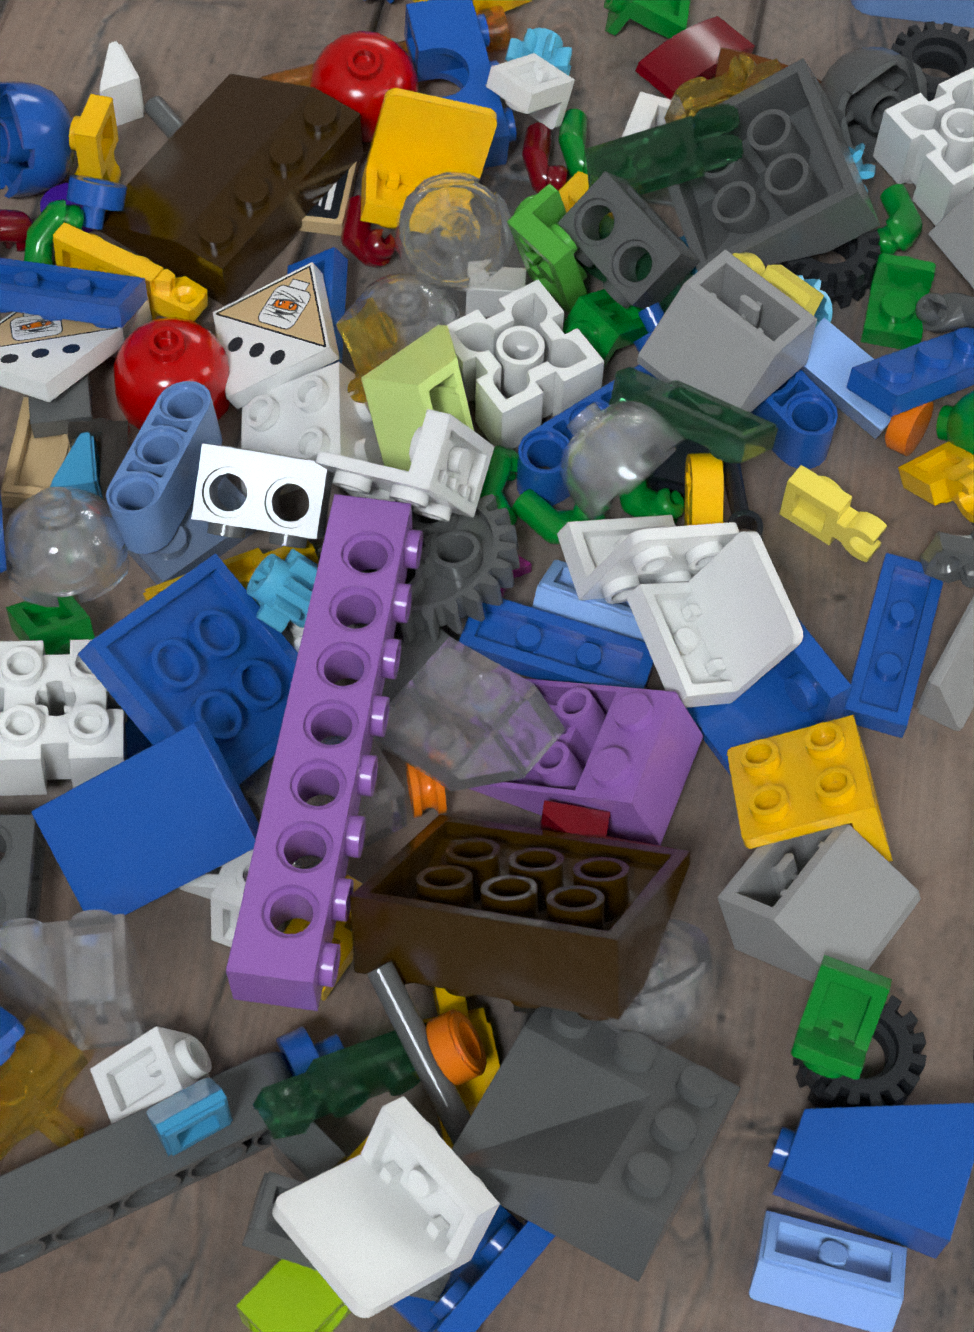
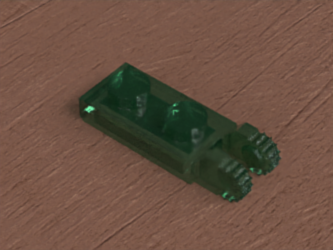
[585,103,744,195]

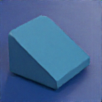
[50,432,107,522]
[146,1077,233,1156]

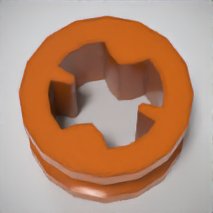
[405,755,447,818]

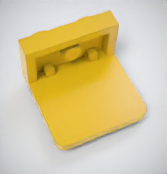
[360,88,497,243]

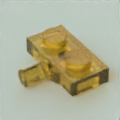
[664,54,782,131]
[336,297,399,403]
[0,1013,88,1161]

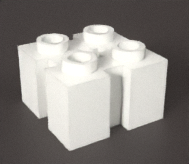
[873,67,974,226]
[447,280,604,449]
[0,640,127,796]

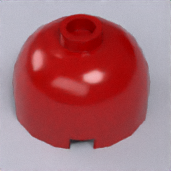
[310,31,419,143]
[113,317,230,430]

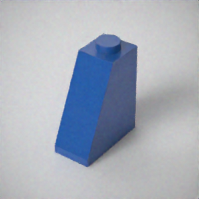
[768,1103,974,1259]

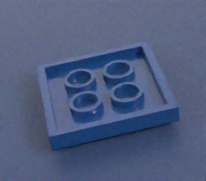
[77,553,298,785]

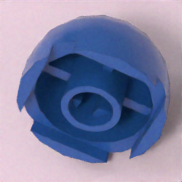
[0,81,76,198]

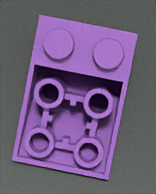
[462,677,703,846]

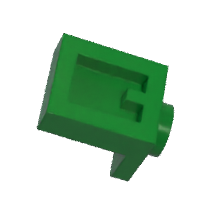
[604,0,691,39]
[860,253,936,350]
[563,289,648,370]
[6,588,95,655]

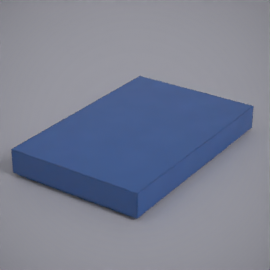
[31,719,259,931]

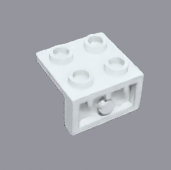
[315,409,495,522]

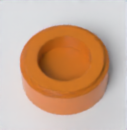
[885,401,934,456]
[426,1009,486,1086]

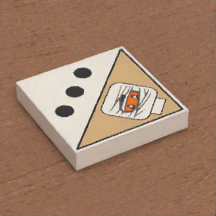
[213,262,340,409]
[0,312,124,402]

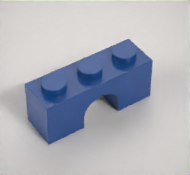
[404,0,516,169]

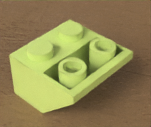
[361,325,474,471]

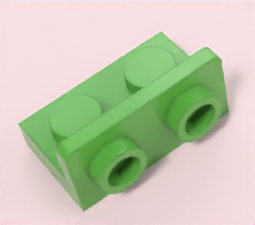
[507,184,587,313]

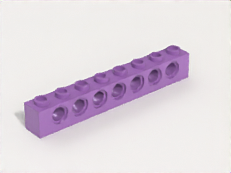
[226,494,423,1011]

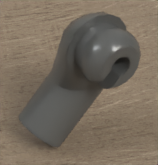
[916,292,974,334]

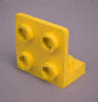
[727,715,893,862]

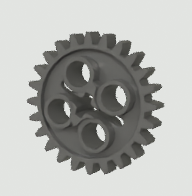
[317,494,520,644]

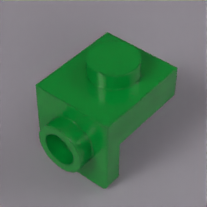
[790,954,892,1080]

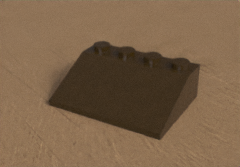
[97,74,363,306]
[350,814,690,1021]

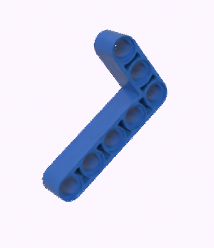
[516,364,838,506]

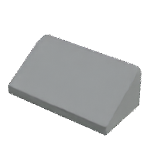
[917,596,974,731]

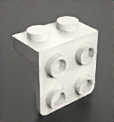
[241,362,384,497]
[557,515,740,604]
[626,531,803,708]
[272,1096,500,1318]

